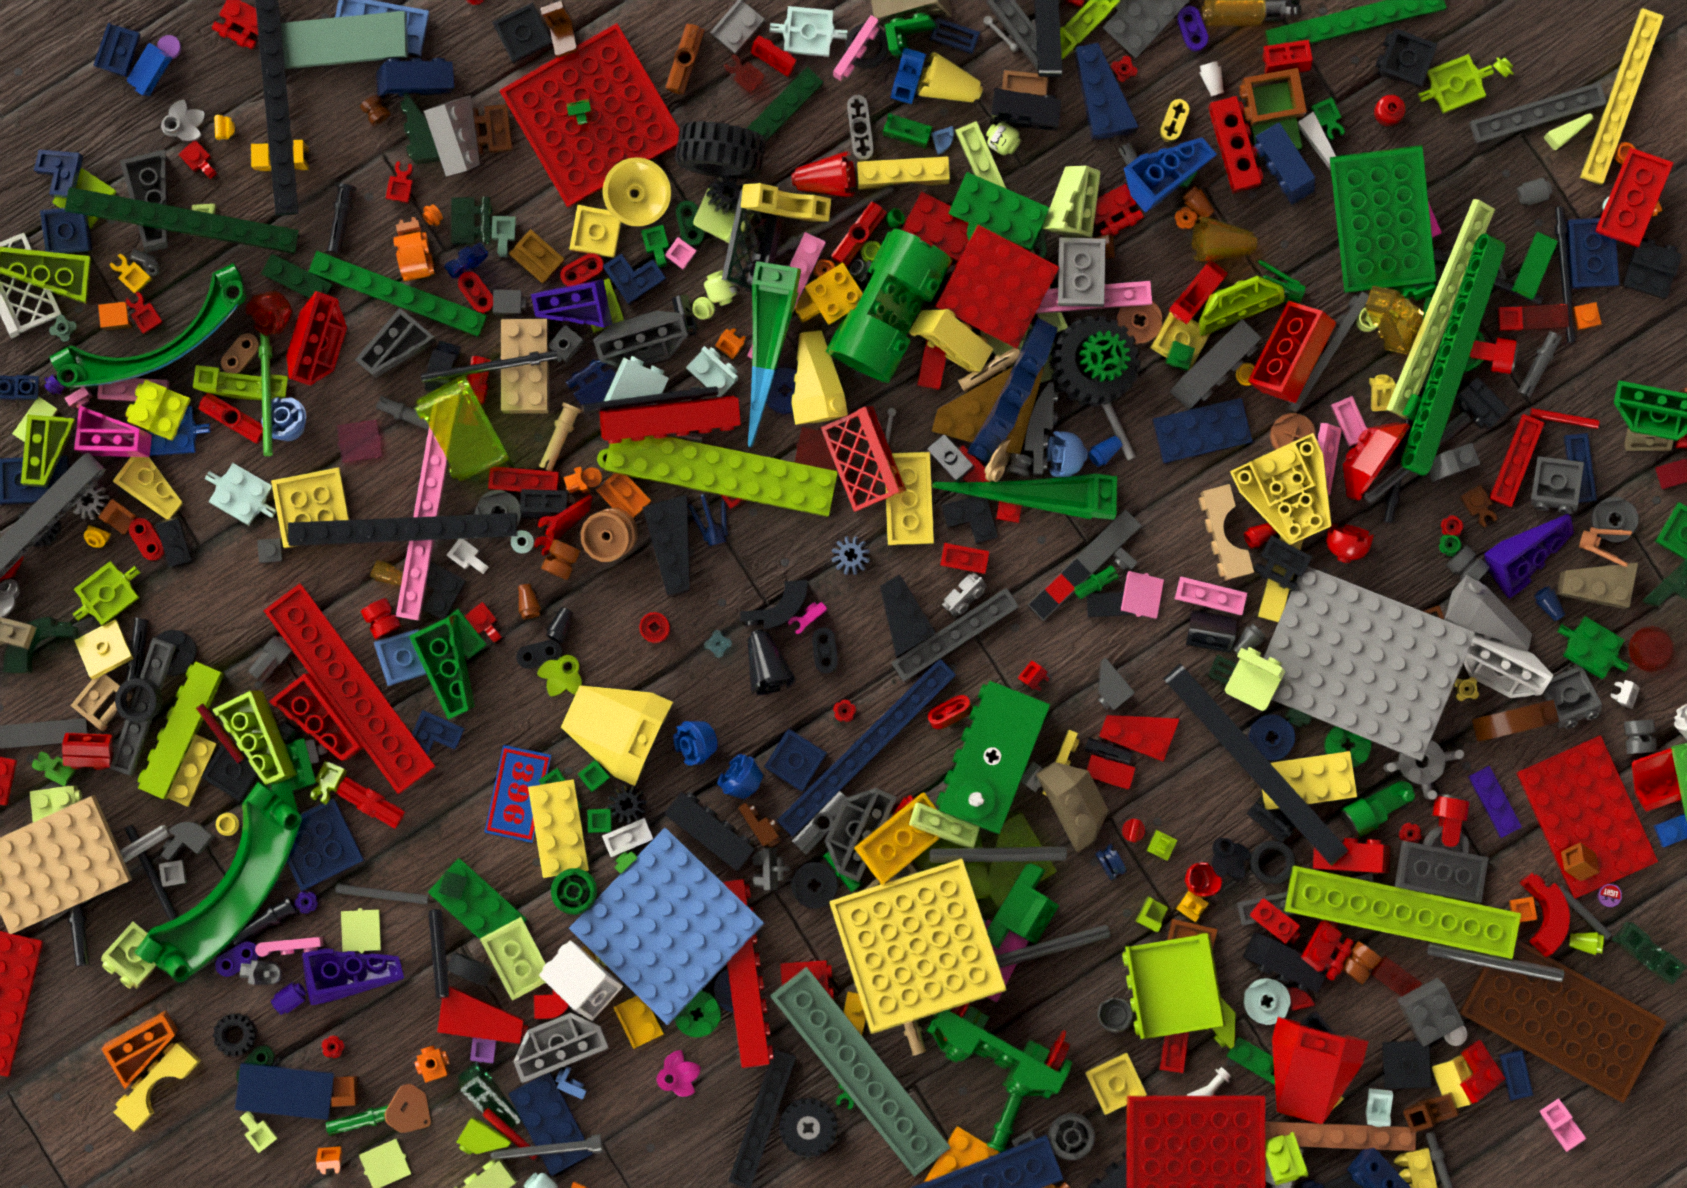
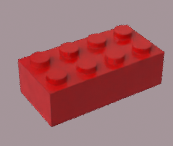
[1248,301,1336,404]

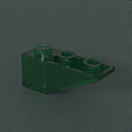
[401,93,441,165]

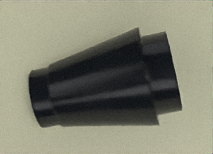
[546,607,573,643]

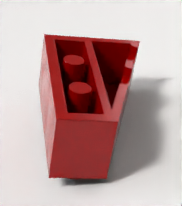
[1313,838,1391,873]

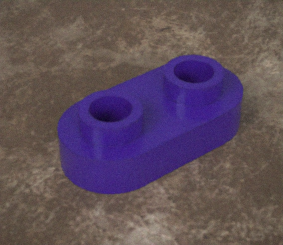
[1177,6,1208,51]
[215,941,259,977]

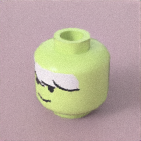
[986,122,1021,156]
[704,270,737,306]

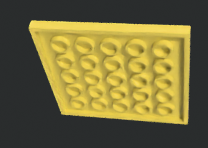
[829,859,1006,1034]

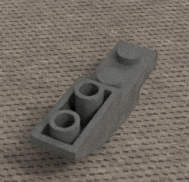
[1024,382,1058,476]

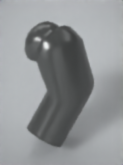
[130,249,159,277]

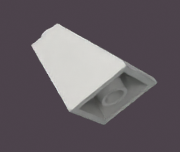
[539,941,623,1021]

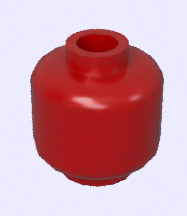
[1374,95,1406,126]

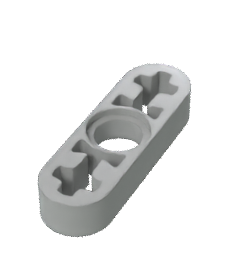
[847,95,873,162]

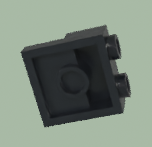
[1375,28,1438,88]
[1622,238,1682,300]

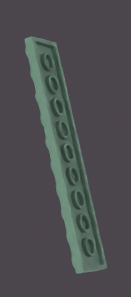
[770,966,951,1177]

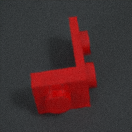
[1250,898,1302,947]

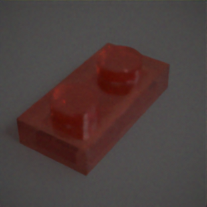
[1521,304,1569,330]
[1371,955,1422,997]

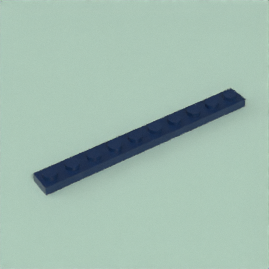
[777,659,956,837]

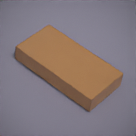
[1002,70,1049,96]

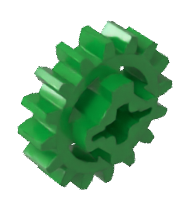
[1080,331,1131,382]

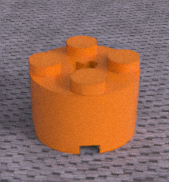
[393,231,435,282]

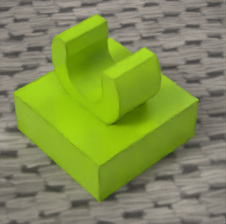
[1146,830,1177,861]

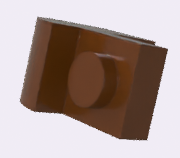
[1403,1092,1460,1133]

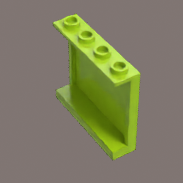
[1122,933,1226,1039]

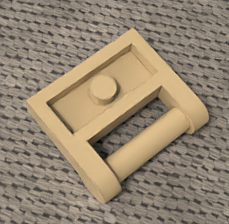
[71,674,133,732]

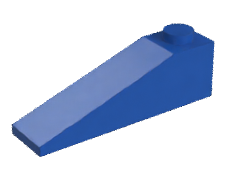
[1124,137,1217,213]

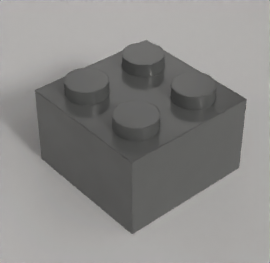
[1396,978,1464,1046]

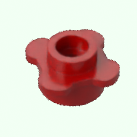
[1111,56,1138,82]

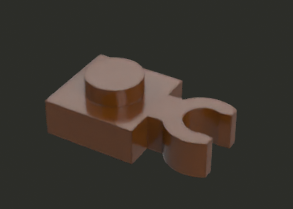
[1460,484,1497,528]

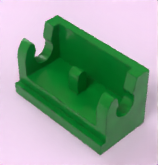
[883,113,933,149]

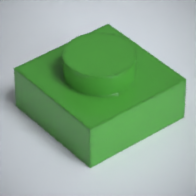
[614,851,637,874]

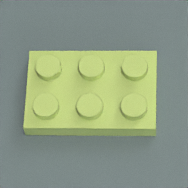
[480,917,546,1000]

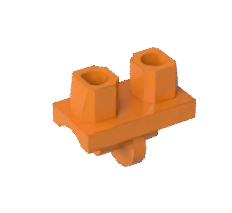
[564,466,602,494]

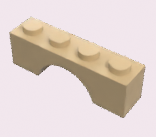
[1199,484,1254,581]

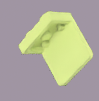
[693,188,754,243]
[1225,647,1286,711]

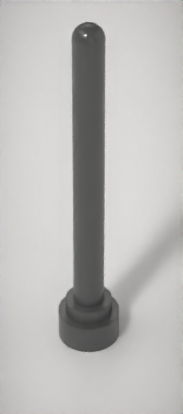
[490,1134,603,1160]

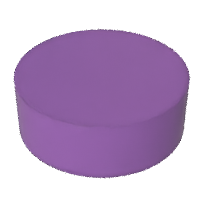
[157,35,181,59]

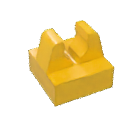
[1176,890,1209,922]

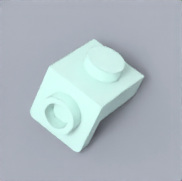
[1365,1089,1393,1127]

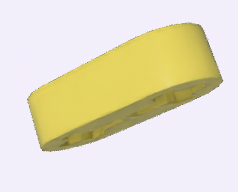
[1160,99,1189,142]

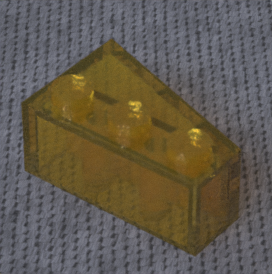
[1365,286,1424,355]

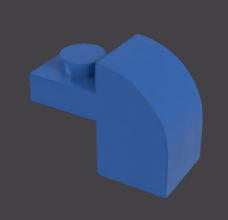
[890,48,926,104]

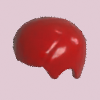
[1184,862,1223,897]

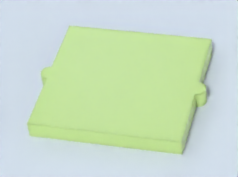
[341,908,381,953]
[359,1138,412,1188]

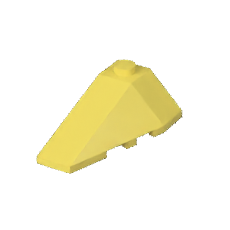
[792,331,848,425]

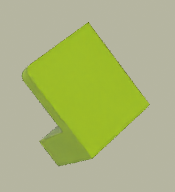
[1135,897,1168,932]

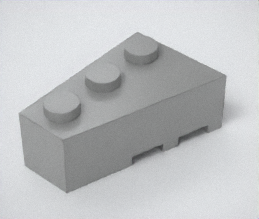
[424,95,480,176]

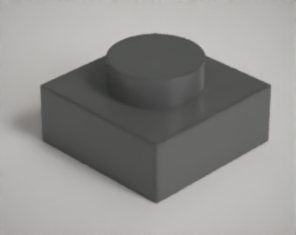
[257,538,283,563]
[1113,547,1138,571]

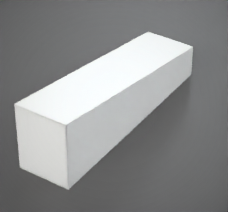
[1298,112,1336,170]

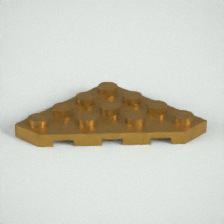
[932,366,1044,454]

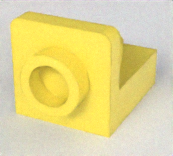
[1369,375,1396,411]

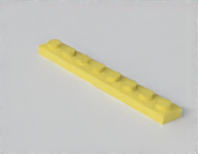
[1580,8,1664,185]

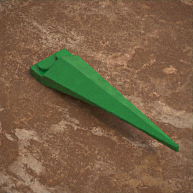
[932,474,1117,520]

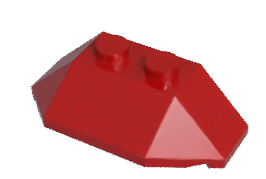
[286,291,347,386]
[1343,422,1410,501]

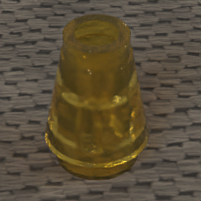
[370,560,403,587]

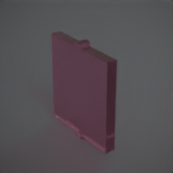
[337,419,382,463]

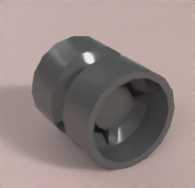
[1446,545,1490,581]
[1624,719,1657,754]

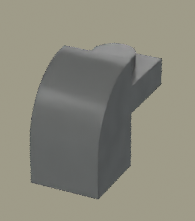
[1429,443,1480,482]
[161,822,216,860]

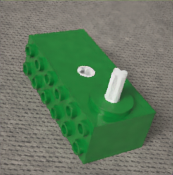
[935,681,1050,834]

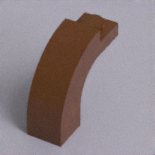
[1472,699,1559,742]

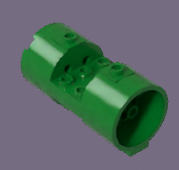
[825,229,953,383]

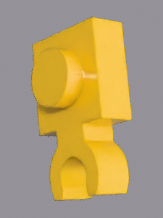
[110,254,152,294]

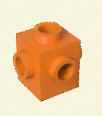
[415,1045,450,1083]

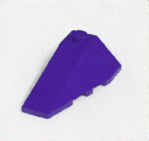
[1484,514,1574,599]

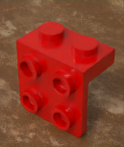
[1632,748,1682,812]

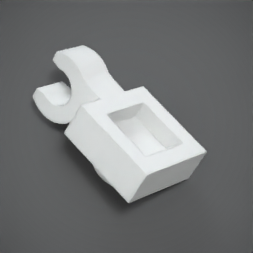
[447,539,489,574]

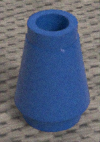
[1088,435,1123,467]

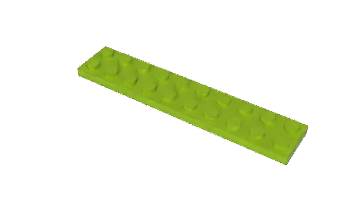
[604,435,838,517]
[1284,866,1521,959]

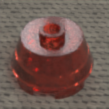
[246,291,293,336]
[1629,626,1674,672]

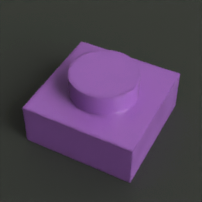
[470,1037,497,1063]

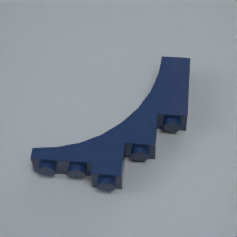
[967,318,1058,463]

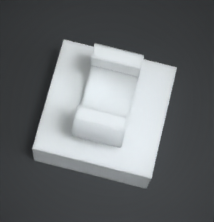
[1610,680,1640,709]

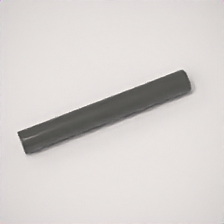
[1559,885,1612,940]

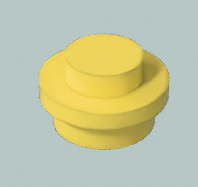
[216,813,239,836]

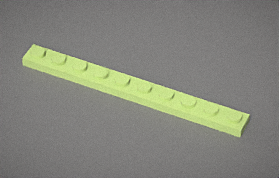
[955,121,1068,334]
[1386,199,1495,419]

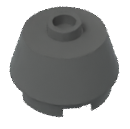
[1049,1113,1095,1160]

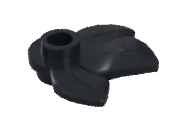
[1211,838,1251,879]

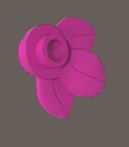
[657,1050,701,1097]

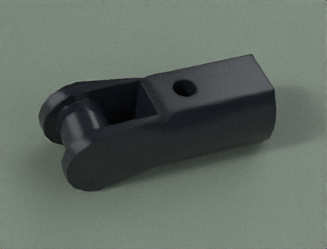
[672,294,698,336]

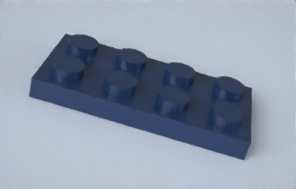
[1152,398,1252,464]
[508,1072,593,1176]

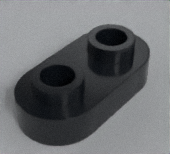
[812,627,838,674]
[516,640,562,669]

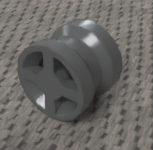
[1007,453,1033,477]

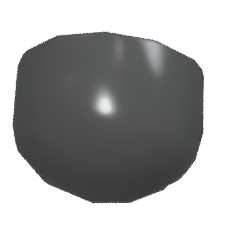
[1097,997,1133,1033]

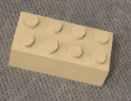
[501,319,549,414]

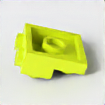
[126,379,191,441]

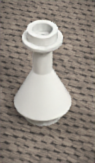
[1187,1067,1231,1096]

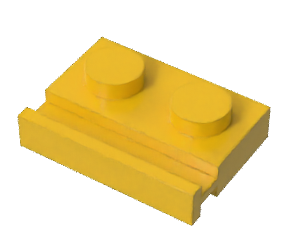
[613,996,664,1049]

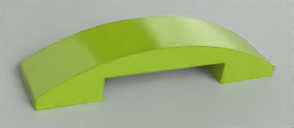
[1060,0,1121,59]
[193,365,288,400]

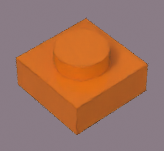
[1573,302,1601,330]
[1509,896,1537,922]

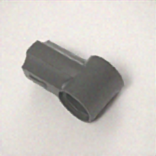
[248,636,293,684]

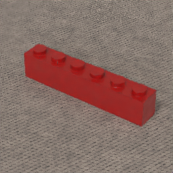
[599,396,741,444]

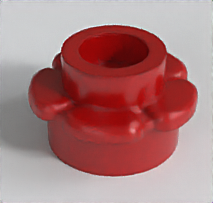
[1441,515,1463,537]
[833,699,856,722]
[1399,823,1421,843]
[321,1035,344,1058]

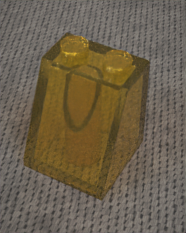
[1202,0,1266,26]

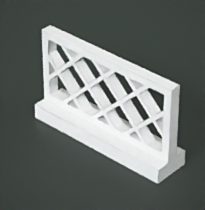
[0,233,61,339]

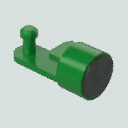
[1341,781,1415,839]

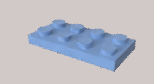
[335,0,430,57]

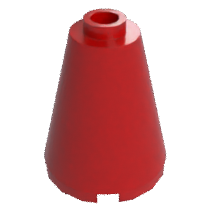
[791,151,856,197]

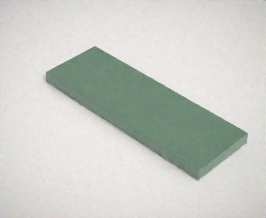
[281,11,408,69]

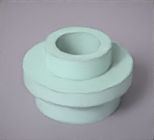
[511,530,534,553]

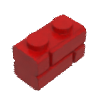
[62,733,113,770]

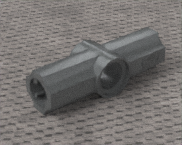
[792,791,847,855]

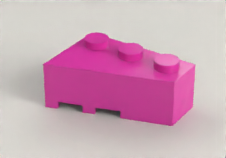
[74,405,152,457]

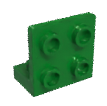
[885,13,938,59]

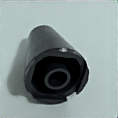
[747,629,796,696]

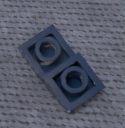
[0,375,39,400]

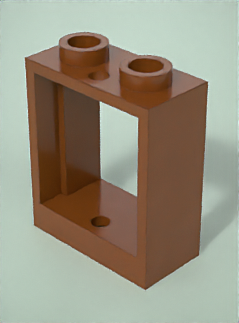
[1239,68,1307,127]

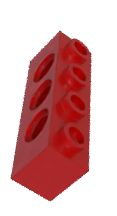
[1208,96,1263,194]

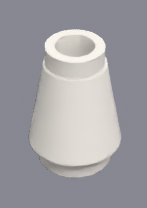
[1199,61,1224,96]

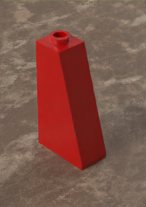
[437,986,528,1044]

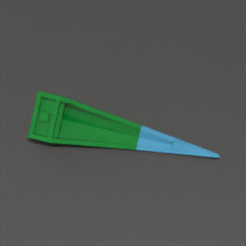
[748,261,801,448]

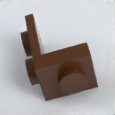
[541,0,578,58]

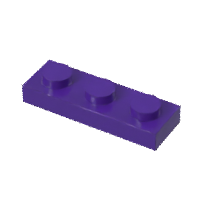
[1467,766,1522,838]

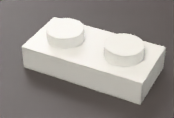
[602,818,654,857]

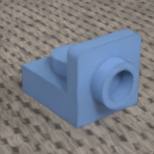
[555,1066,587,1099]

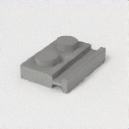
[710,0,765,55]

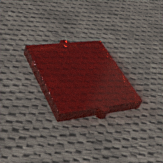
[794,427,841,471]

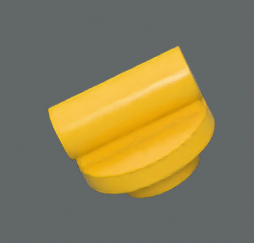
[214,115,235,140]
[84,525,111,548]

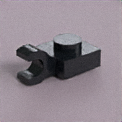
[1261,0,1301,21]

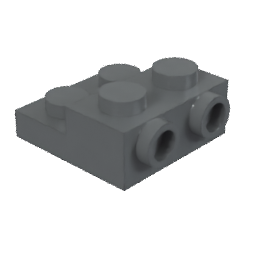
[1531,456,1584,514]
[1543,666,1602,729]

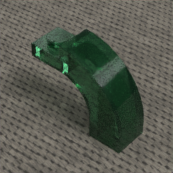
[3,617,78,673]

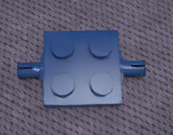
[141,406,211,456]

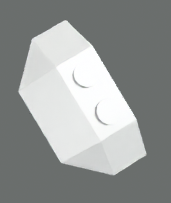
[1463,633,1553,698]

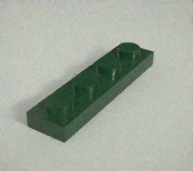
[747,67,823,142]

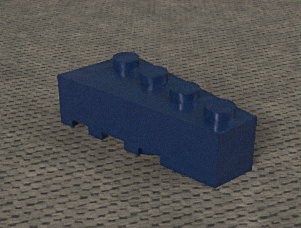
[1074,43,1138,141]

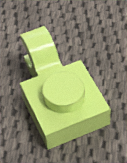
[240,1111,278,1153]

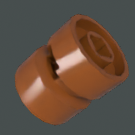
[541,539,581,580]
[1342,941,1382,985]

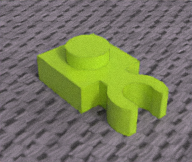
[310,761,347,805]

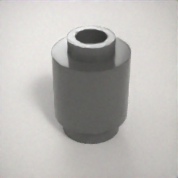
[1517,178,1552,205]

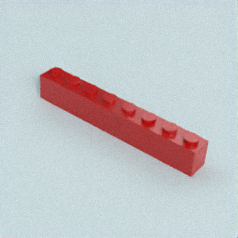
[722,879,774,1069]

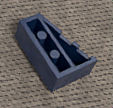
[376,58,454,99]
[1254,122,1315,205]

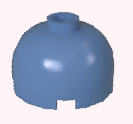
[1046,431,1088,477]

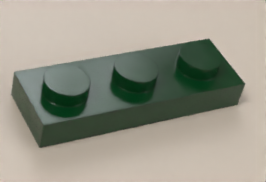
[261,253,333,299]

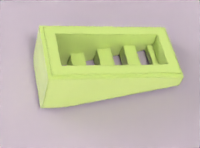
[1544,114,1593,151]

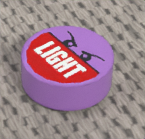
[1597,884,1622,907]

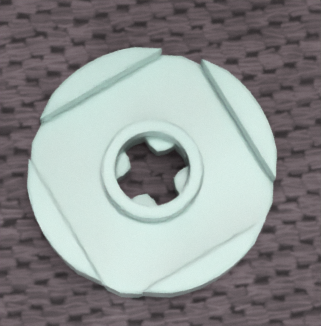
[1243,978,1291,1025]

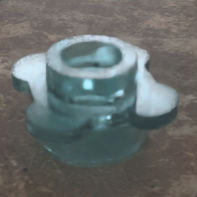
[704,630,732,658]

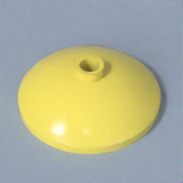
[603,158,671,227]

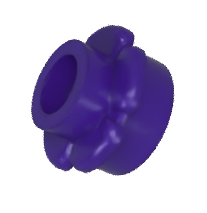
[44,374,66,395]
[295,891,318,914]

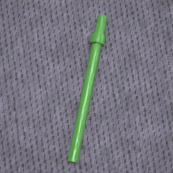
[258,330,273,456]

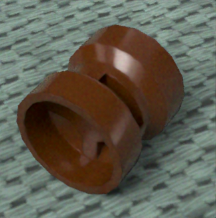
[359,94,391,126]

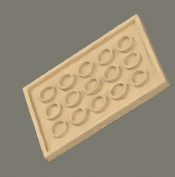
[0,795,132,934]

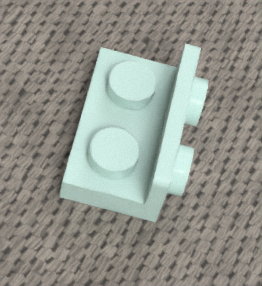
[686,346,738,397]

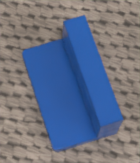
[127,43,173,96]

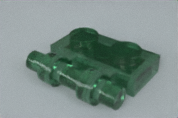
[451,197,492,244]

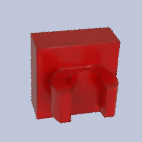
[1018,660,1049,691]

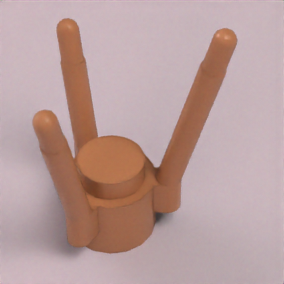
[1579,527,1632,567]

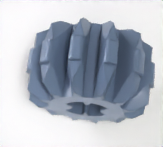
[832,536,870,575]

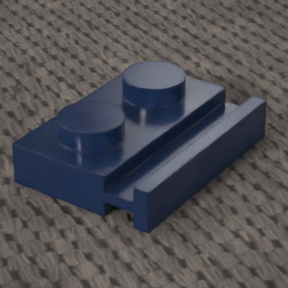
[93,23,141,77]

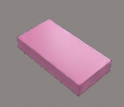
[1331,396,1367,447]

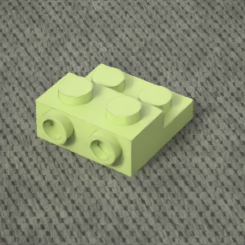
[30,785,82,822]
[101,922,157,989]

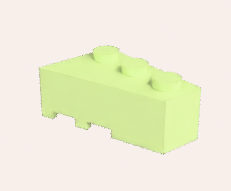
[1042,166,1101,238]
[454,1159,517,1188]

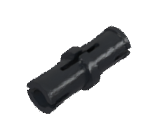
[1084,737,1133,765]

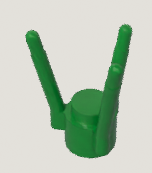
[1258,260,1306,303]

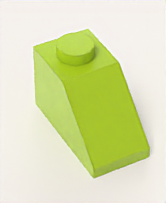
[457,1116,512,1155]

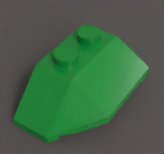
[1614,380,1687,441]

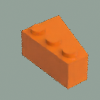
[102,1010,178,1089]

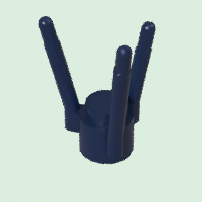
[688,494,729,546]

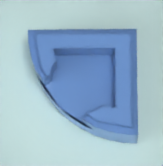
[931,126,954,156]

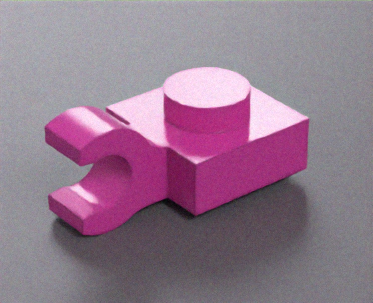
[788,602,827,634]

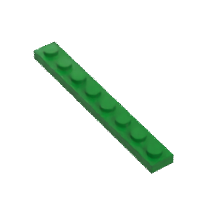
[1265,0,1446,46]
[308,251,487,337]

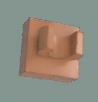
[396,217,422,236]

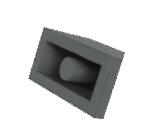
[1097,657,1135,711]

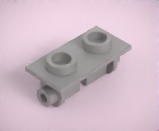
[942,572,987,619]

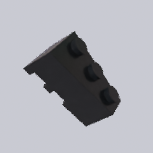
[990,88,1061,131]
[1243,932,1328,993]

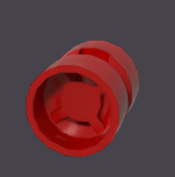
[360,598,402,640]
[639,612,671,644]

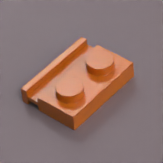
[596,473,652,518]

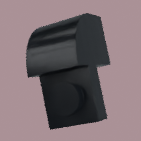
[424,341,461,393]

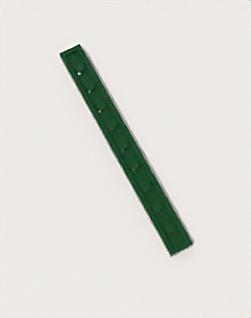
[65,187,299,254]

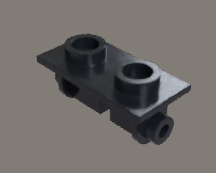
[1246,796,1295,842]

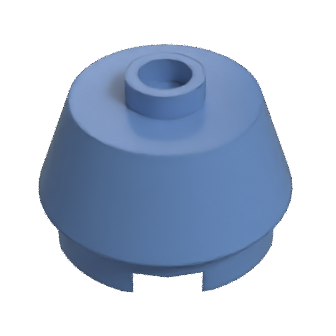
[262,397,306,441]

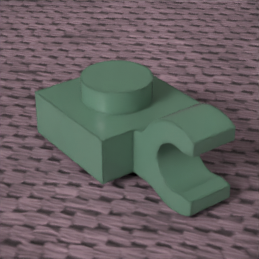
[492,216,516,257]

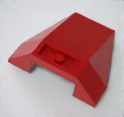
[1272,1016,1369,1124]

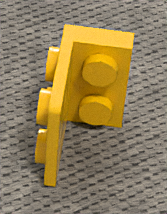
[805,262,863,325]

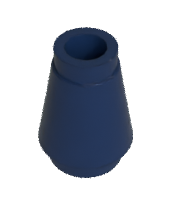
[1534,586,1565,621]

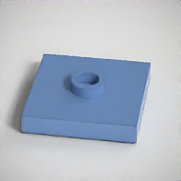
[374,629,427,686]

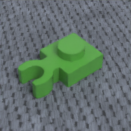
[32,752,77,786]

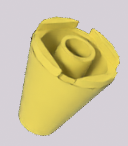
[917,52,983,103]

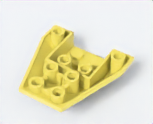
[1230,433,1332,545]
[561,685,673,786]

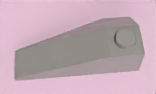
[1444,575,1532,651]

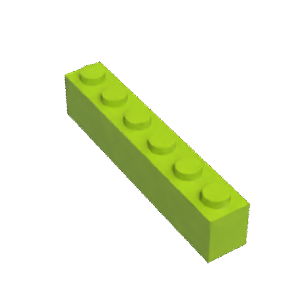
[137,661,225,799]

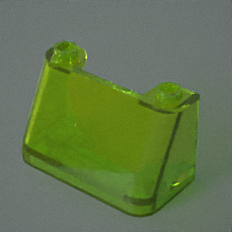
[415,376,510,481]

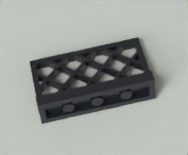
[721,190,784,293]

